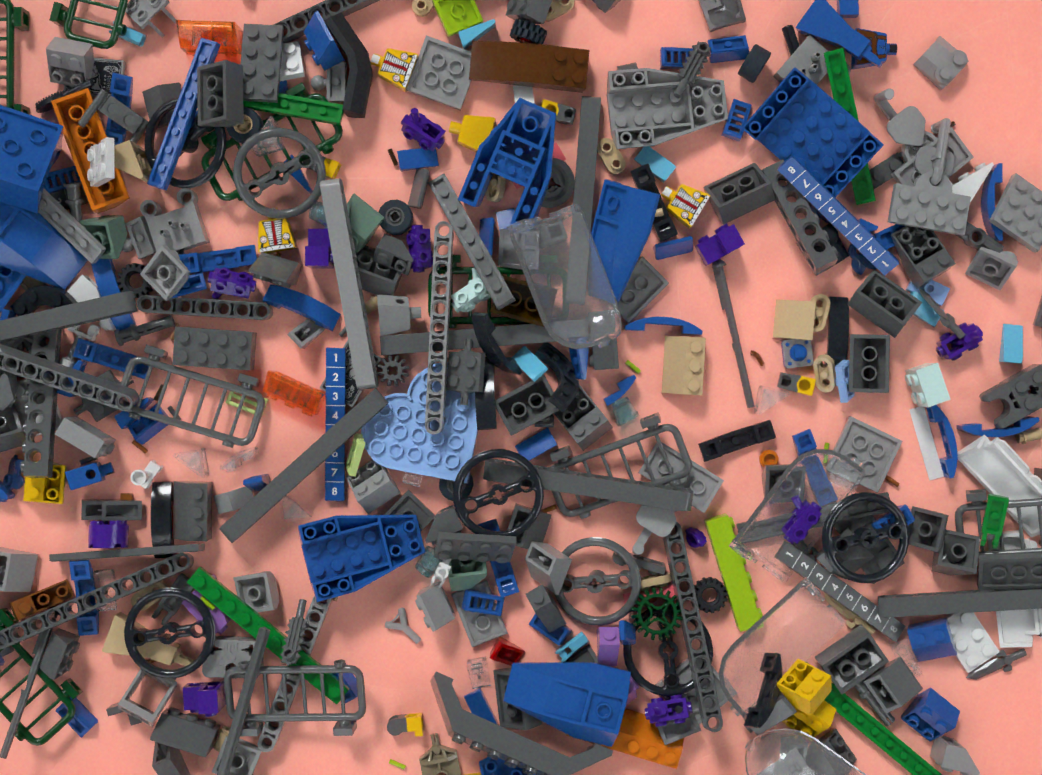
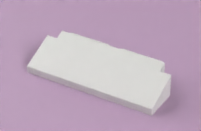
[958,434,1042,538]
[987,530,1042,648]

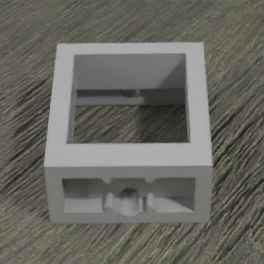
[55,416,116,458]
[118,669,177,727]

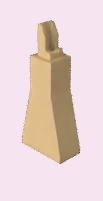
[102,612,194,666]

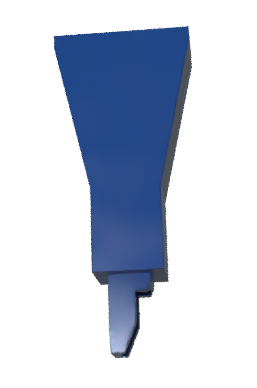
[795,0,882,68]

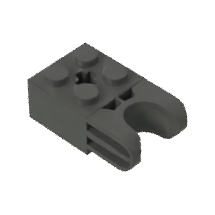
[979,364,1042,429]

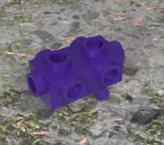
[401,108,446,152]
[406,225,440,273]
[208,267,257,300]
[936,322,983,361]
[781,495,822,544]
[645,695,693,727]

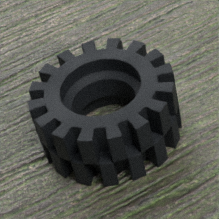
[117,263,154,298]
[694,577,728,613]

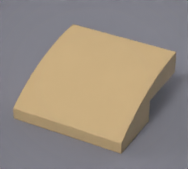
[773,299,816,340]

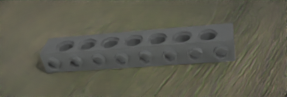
[21,329,62,478]

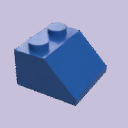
[304,11,345,71]
[907,617,957,662]

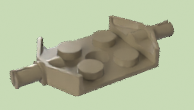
[419,733,461,775]

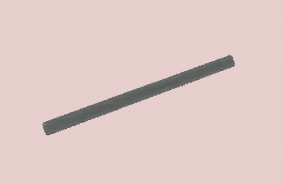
[217,627,270,775]

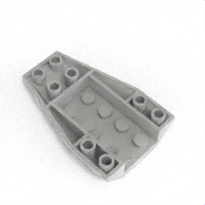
[606,68,728,149]

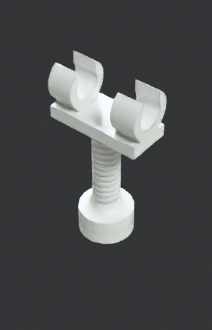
[59,324,100,368]
[130,460,164,489]
[431,559,451,588]

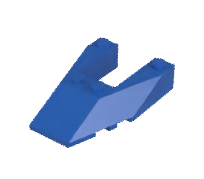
[458,98,556,231]

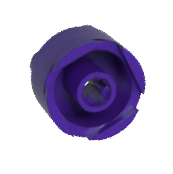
[88,520,129,548]

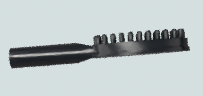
[35,79,95,113]

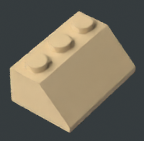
[114,140,152,182]
[661,336,706,396]

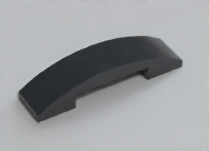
[630,164,678,242]
[824,296,849,366]
[472,312,523,375]
[475,357,497,430]
[698,420,776,462]
[151,482,175,558]
[744,653,782,728]

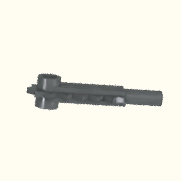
[674,41,711,98]
[280,599,308,667]

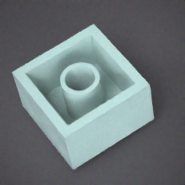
[905,363,951,407]

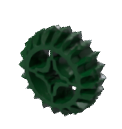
[631,588,682,641]

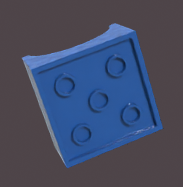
[0,105,63,213]

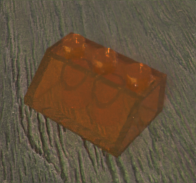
[176,20,243,57]
[263,370,326,417]

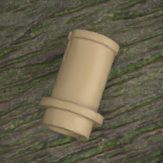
[365,295,378,315]
[1015,427,1042,445]
[213,726,230,752]

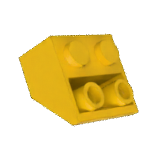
[23,461,66,504]
[777,659,832,716]
[782,700,836,741]

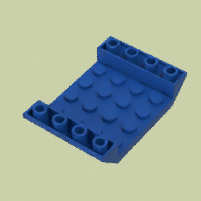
[742,67,884,198]

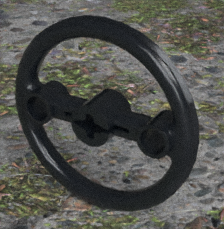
[144,97,226,188]
[453,449,544,536]
[822,492,909,583]
[124,588,215,679]
[623,606,713,696]

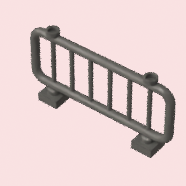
[120,344,265,448]
[550,412,692,519]
[955,489,1042,555]
[224,659,366,737]

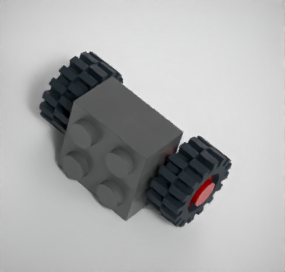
[505,0,552,44]

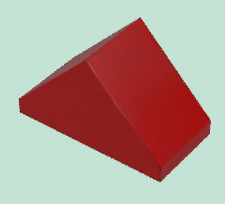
[490,637,525,666]

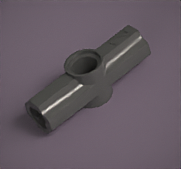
[956,222,1004,253]

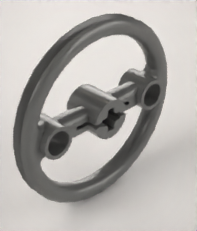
[233,128,326,219]
[554,537,641,626]

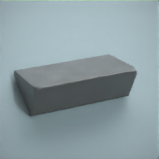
[408,169,430,209]

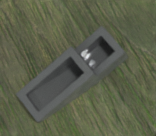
[81,499,142,521]

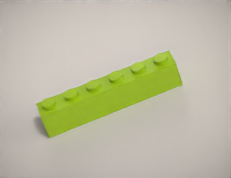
[704,513,763,632]

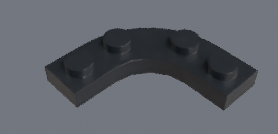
[10,285,78,316]
[534,342,579,412]

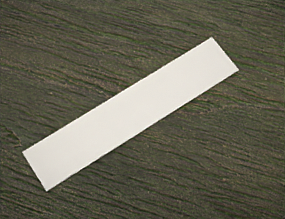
[909,406,944,481]

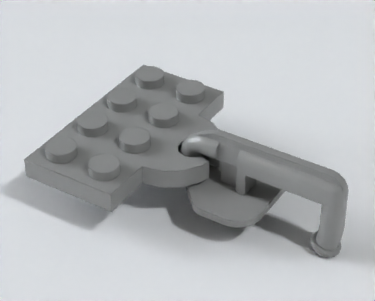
[874,88,974,186]
[887,118,971,236]
[632,442,724,555]

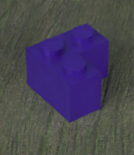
[695,223,745,266]
[305,229,334,269]
[183,681,226,717]

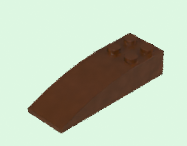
[469,41,590,93]

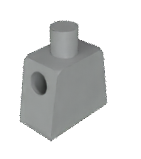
[377,295,422,336]

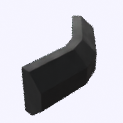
[324,13,373,118]

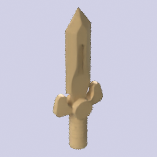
[824,593,875,635]

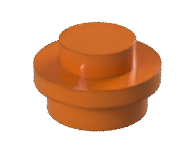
[759,450,779,467]

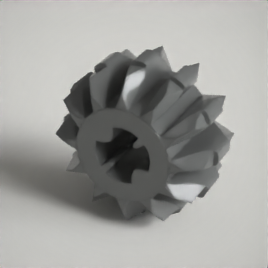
[377,355,410,387]

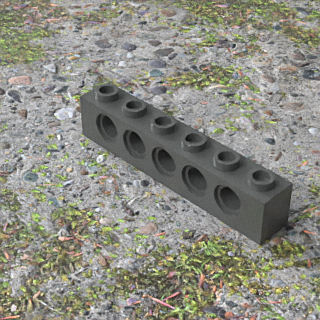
[762,159,838,274]

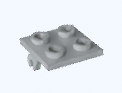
[125,0,178,38]

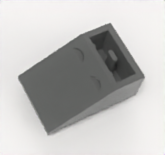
[891,226,956,289]
[248,252,302,288]
[554,384,613,451]

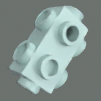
[451,268,491,313]

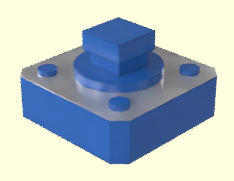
[781,339,814,369]

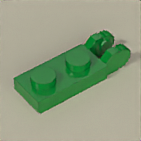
[979,494,1009,549]

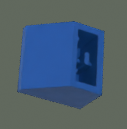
[901,687,960,742]

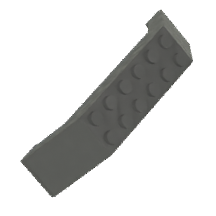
[430,671,613,775]

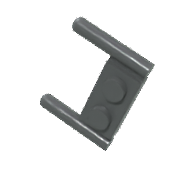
[78,89,148,144]

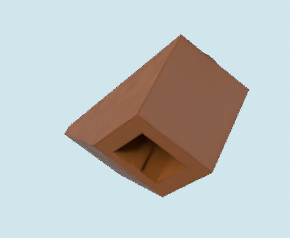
[9,579,75,621]

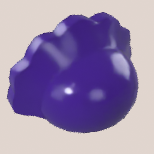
[685,527,707,548]

